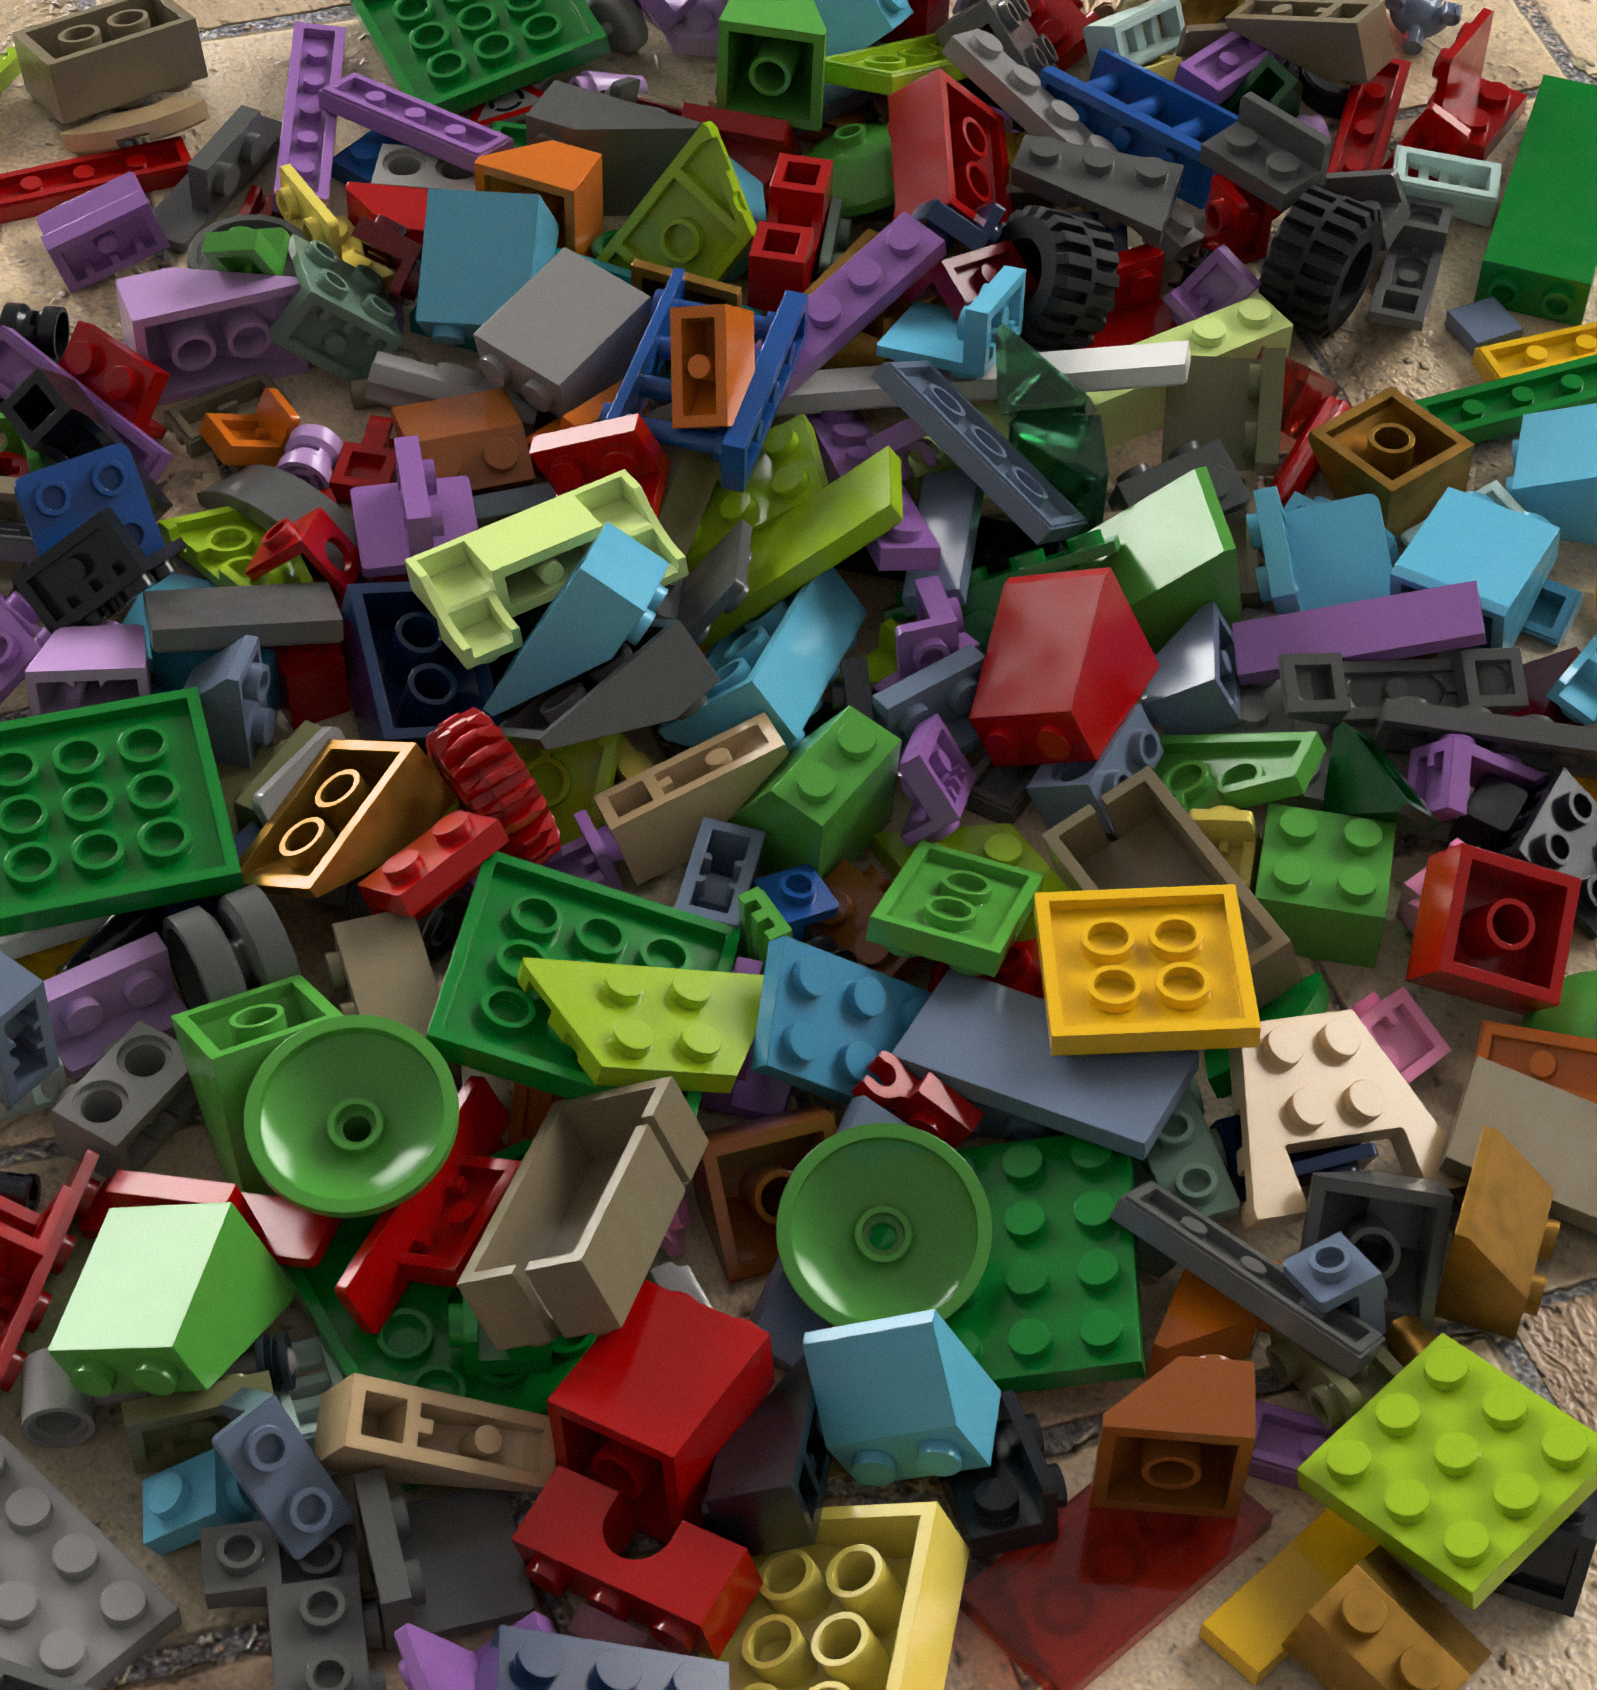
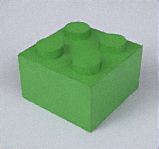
[1254,803,1396,969]

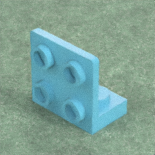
[876,265,1026,379]

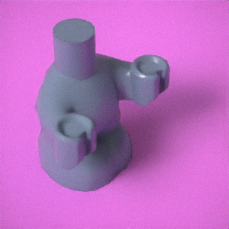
[1385,0,1463,55]

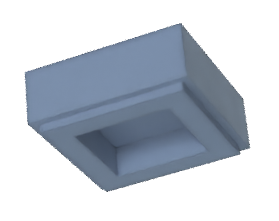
[1445,296,1524,356]

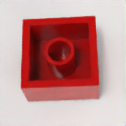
[1405,843,1582,1015]

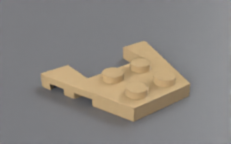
[1229,1009,1468,1231]

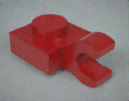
[329,415,397,501]
[851,1050,984,1149]

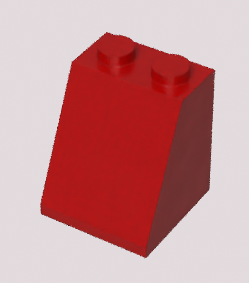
[969,567,1160,767]
[547,1280,775,1544]

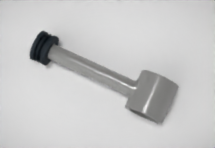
[21,1332,299,1448]

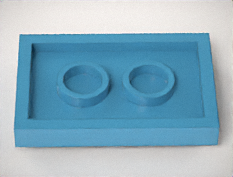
[750,936,932,1113]

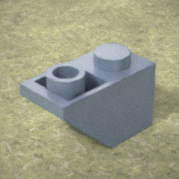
[183,635,276,769]

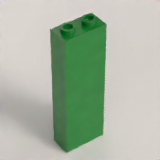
[1474,74,1597,326]

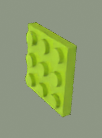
[1296,1332,1597,1611]

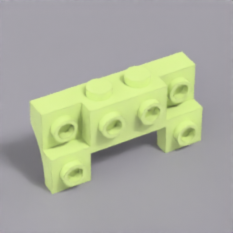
[404,469,689,670]

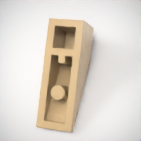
[593,712,789,886]
[313,1373,556,1493]

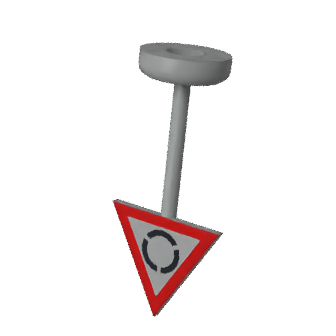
[469,0,648,129]

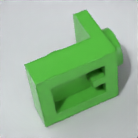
[202,226,290,276]

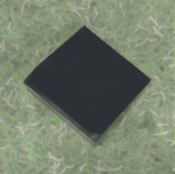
[1447,772,1528,847]

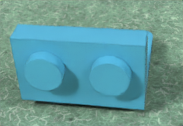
[1246,486,1392,615]

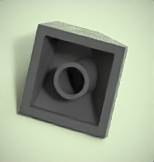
[1299,1171,1454,1331]

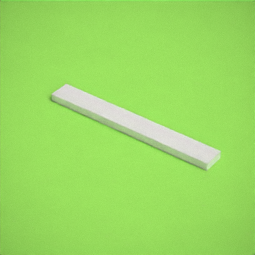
[775,340,1191,417]

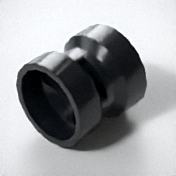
[0,302,70,359]

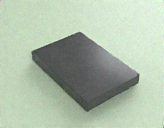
[143,581,344,653]

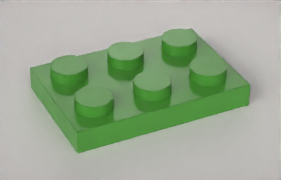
[865,840,1044,977]

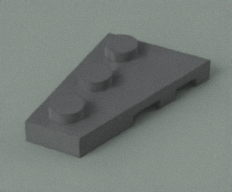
[1011,134,1184,249]

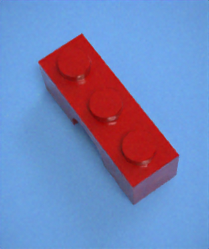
[747,153,833,312]
[511,1465,763,1660]

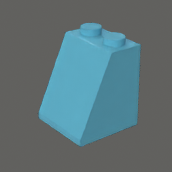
[415,188,560,345]
[1506,403,1597,545]
[1390,487,1561,649]

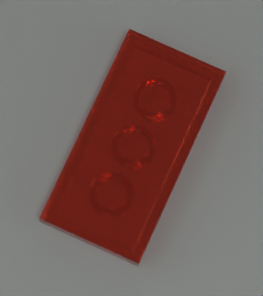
[959,1482,1273,1690]

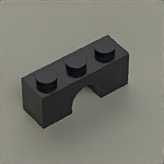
[0,366,173,522]

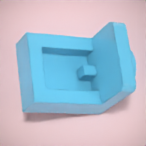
[143,1448,261,1556]

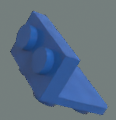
[14,443,165,556]

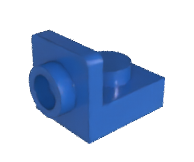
[751,864,839,942]

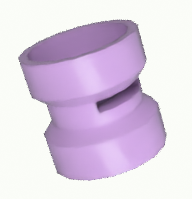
[276,424,343,490]

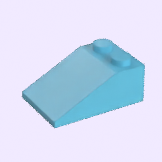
[483,521,670,716]

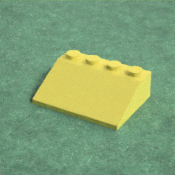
[698,1501,970,1690]

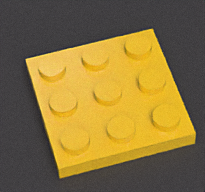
[1034,884,1261,1056]

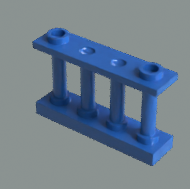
[1039,47,1238,210]
[599,267,808,493]

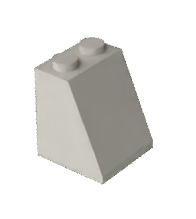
[473,247,666,419]

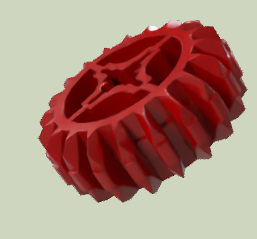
[426,707,561,866]

